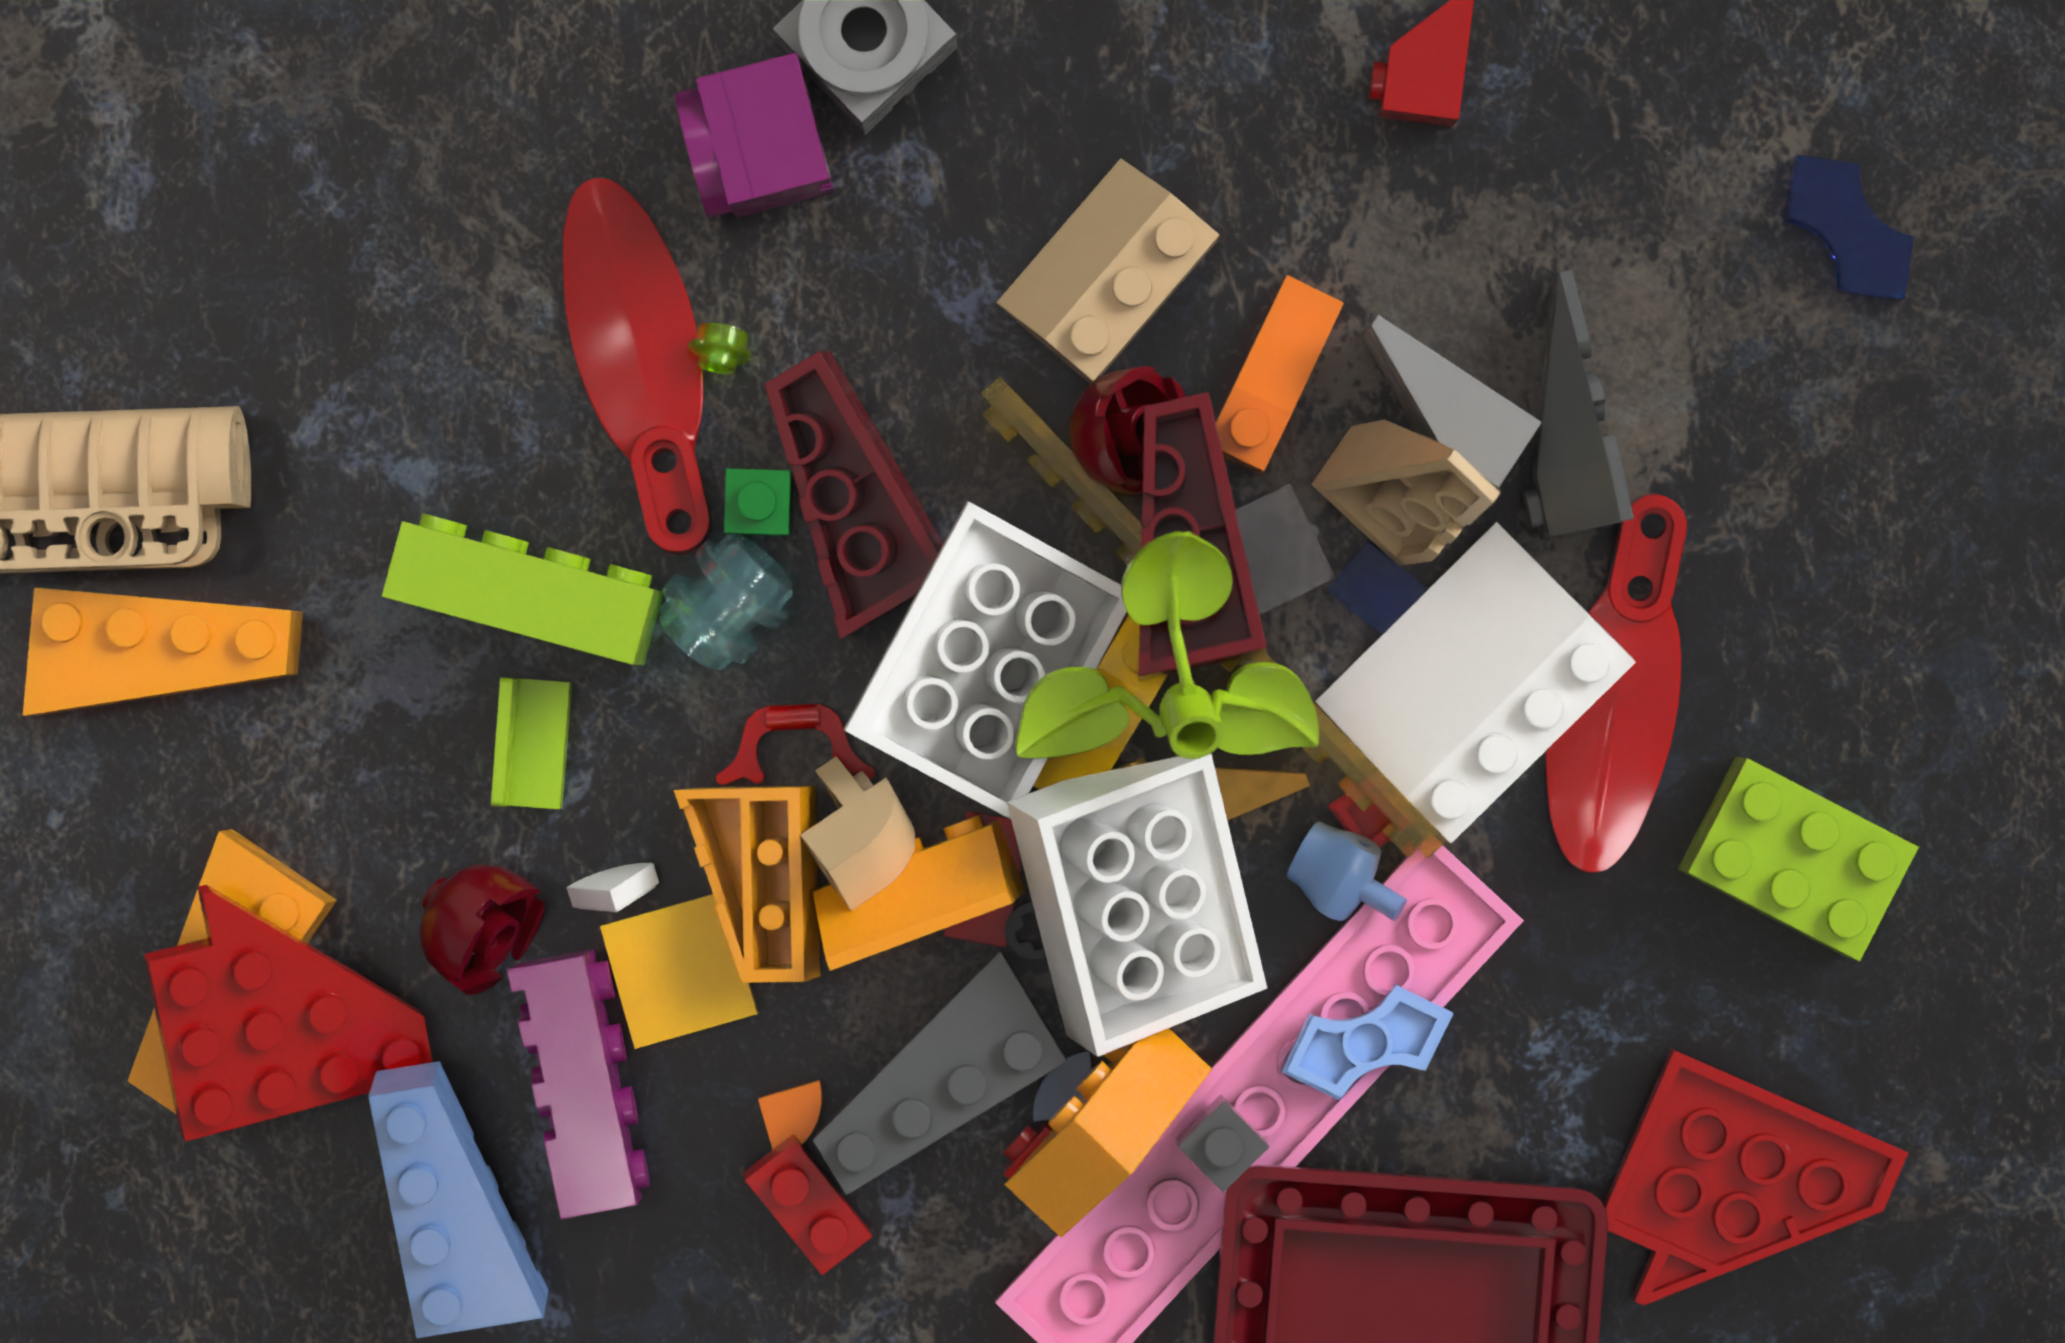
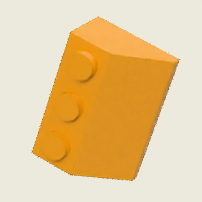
[813,815,1026,971]

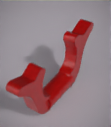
[716,703,875,785]

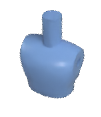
[1286,821,1407,921]

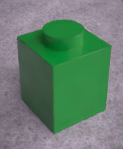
[724,468,794,537]

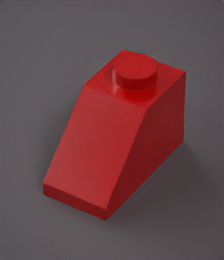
[1368,0,1474,127]

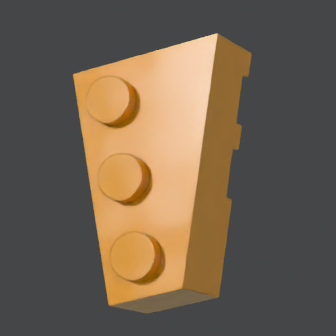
[674,785,821,983]
[1004,1028,1212,1238]

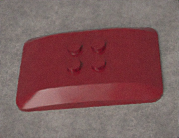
[1213,1165,1608,1343]

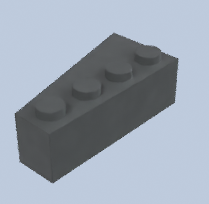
[813,947,1067,1195]

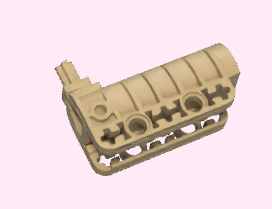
[0,406,251,574]

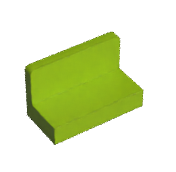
[491,677,572,809]

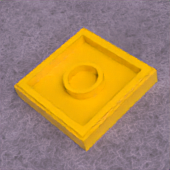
[600,894,759,1049]

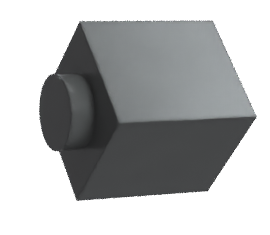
[1175,1094,1269,1193]

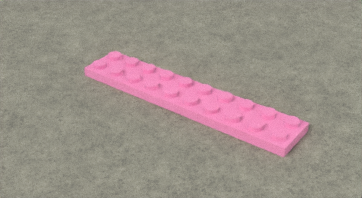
[995,833,1524,1343]

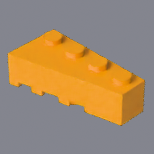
[23,587,303,716]
[128,829,337,1114]

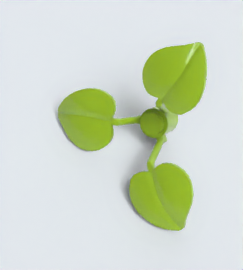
[1015,531,1319,759]

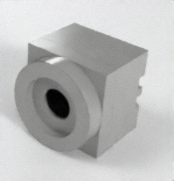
[773,0,957,135]

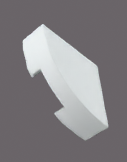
[566,863,659,912]

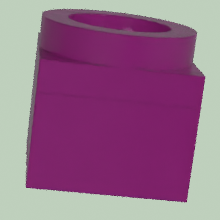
[674,52,835,218]

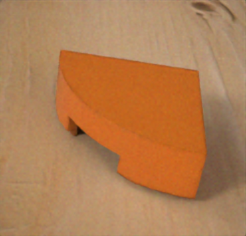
[758,1079,823,1150]

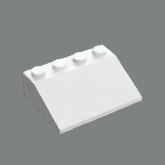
[843,501,1127,819]
[1315,521,1636,843]
[1007,753,1267,1057]

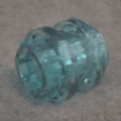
[659,534,793,670]

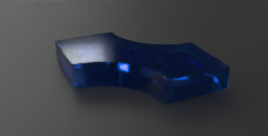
[1784,155,1914,301]

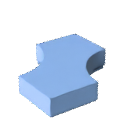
[1281,984,1454,1101]

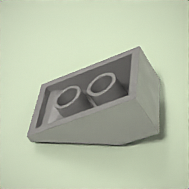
[1362,315,1542,489]

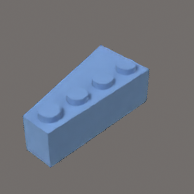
[368,1061,549,1338]

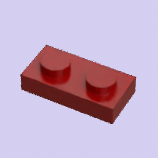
[743,1134,873,1275]

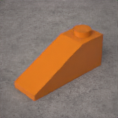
[1216,275,1344,475]

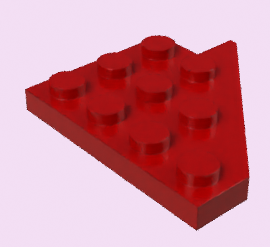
[143,884,433,1142]
[1603,1049,1909,1306]

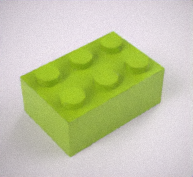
[1677,757,1919,961]

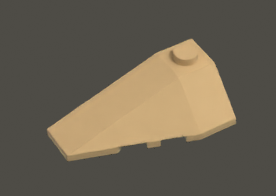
[1311,420,1500,566]

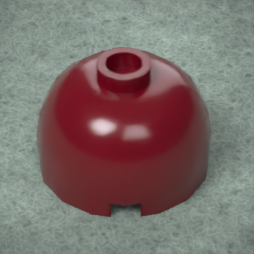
[1069,366,1186,496]
[420,864,545,995]

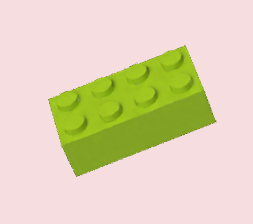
[381,513,664,666]

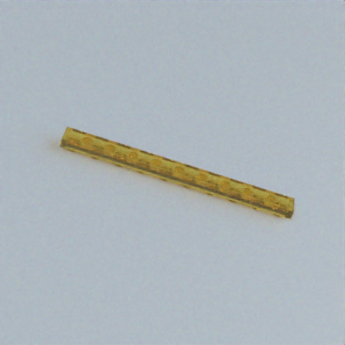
[981,376,1447,859]

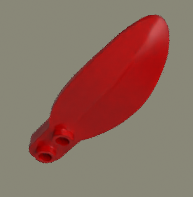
[563,178,712,555]
[1545,493,1687,873]

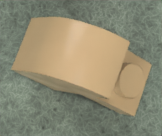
[800,756,915,911]

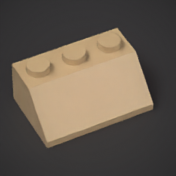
[996,158,1220,385]

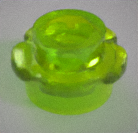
[689,323,751,374]

